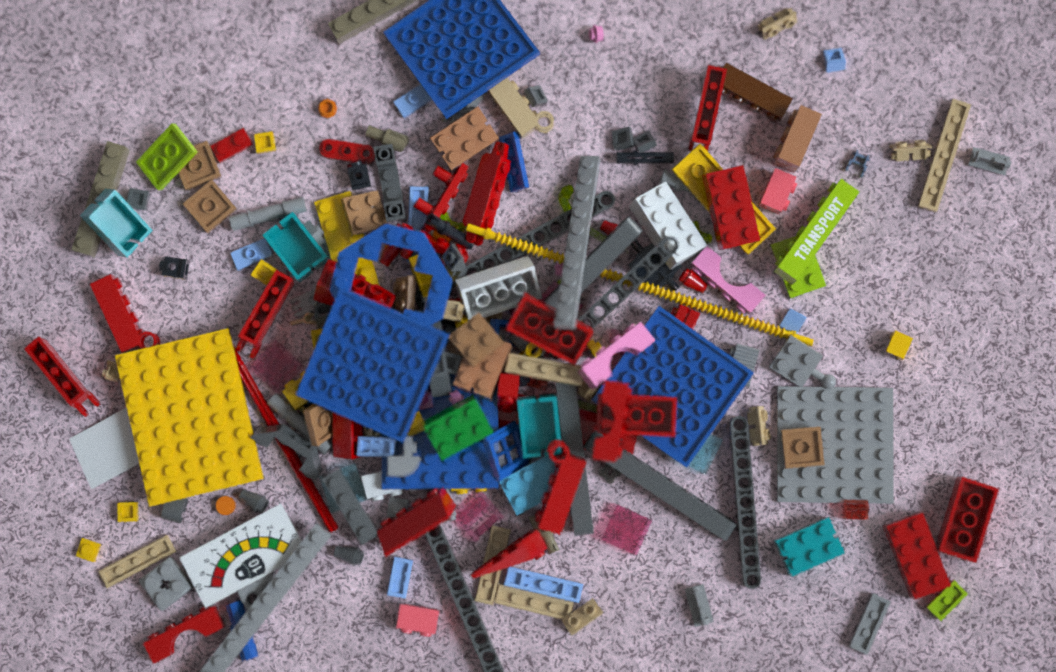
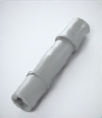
[229,197,307,231]
[267,393,333,455]

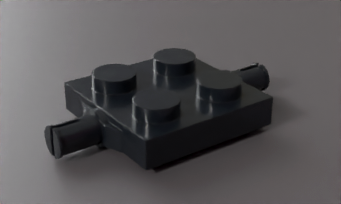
[628,240,682,291]

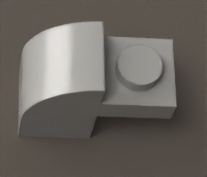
[388,437,421,478]

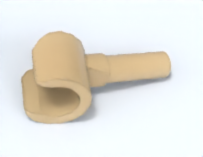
[290,313,316,326]

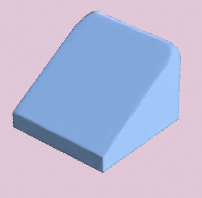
[823,48,846,73]
[779,308,807,334]

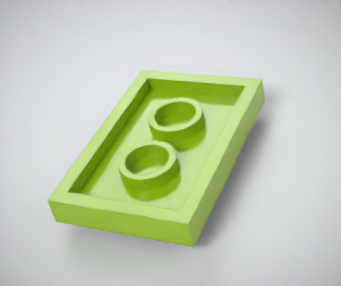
[136,123,198,190]
[770,236,826,299]

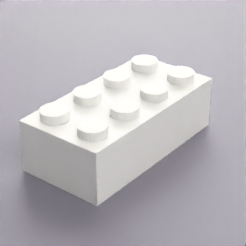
[629,181,707,270]
[455,256,542,321]

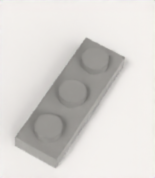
[849,593,891,655]

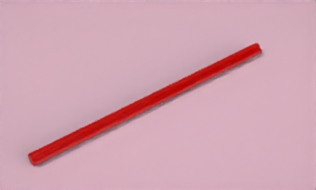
[233,345,339,533]

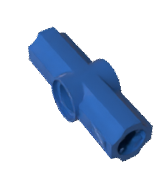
[226,600,259,661]

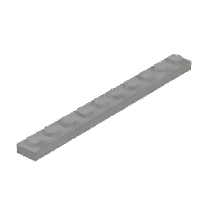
[554,156,600,329]
[200,523,332,672]

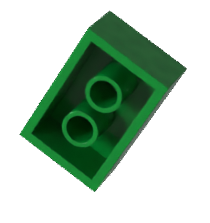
[421,394,494,461]

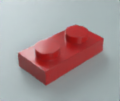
[210,128,253,163]

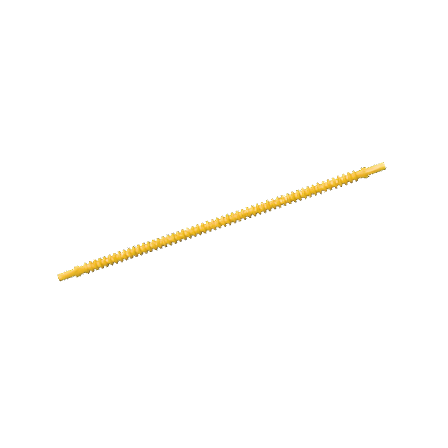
[466,223,814,346]

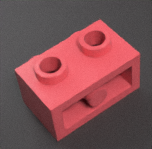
[758,168,798,214]
[396,603,440,637]

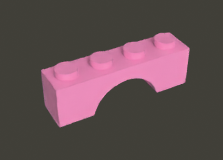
[691,246,766,314]
[578,322,655,391]

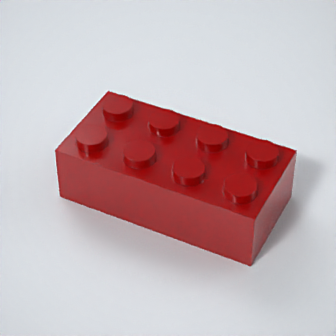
[702,165,761,250]
[506,292,594,366]
[596,393,677,437]
[936,476,999,563]
[883,512,951,600]

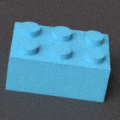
[499,456,556,515]

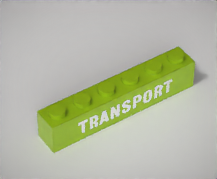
[774,178,860,285]

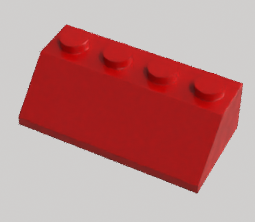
[377,487,456,557]

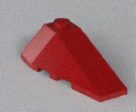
[313,259,396,308]
[469,529,547,579]

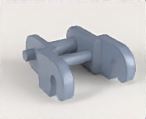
[845,150,870,178]

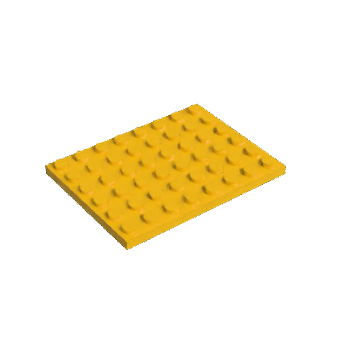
[115,328,264,507]

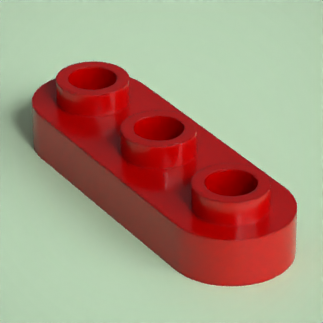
[319,139,375,165]

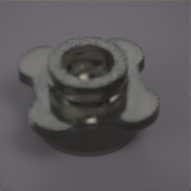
[598,463,621,484]

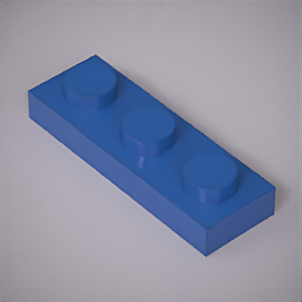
[499,132,529,192]

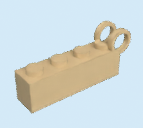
[488,77,554,139]

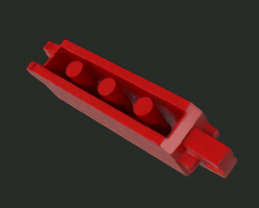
[463,142,511,246]

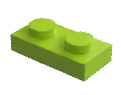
[926,580,968,621]

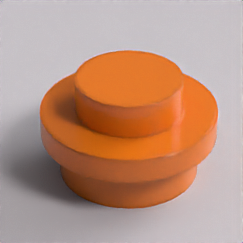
[318,99,337,118]

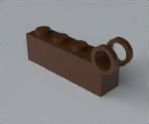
[722,63,793,122]

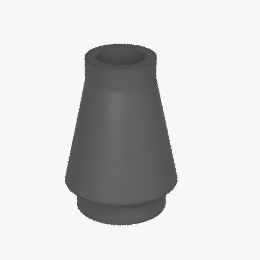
[239,489,269,514]
[334,546,364,566]

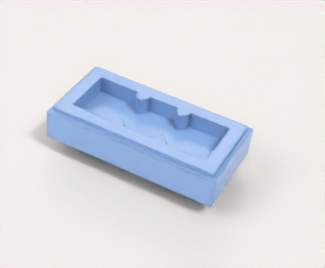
[394,84,432,118]
[230,238,273,271]
[356,436,397,457]
[387,556,413,599]

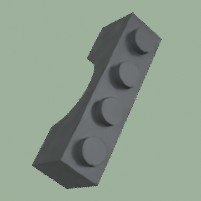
[322,465,378,545]

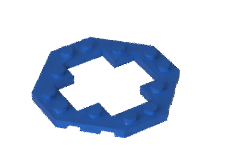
[330,224,453,326]

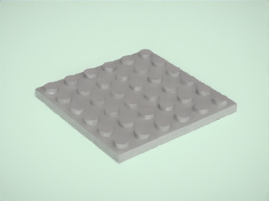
[777,386,894,504]

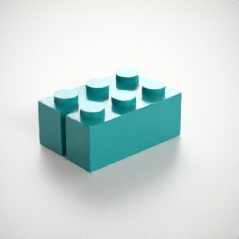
[80,188,153,258]
[263,212,330,283]
[517,393,563,458]
[773,517,845,577]

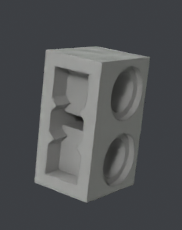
[237,572,276,611]

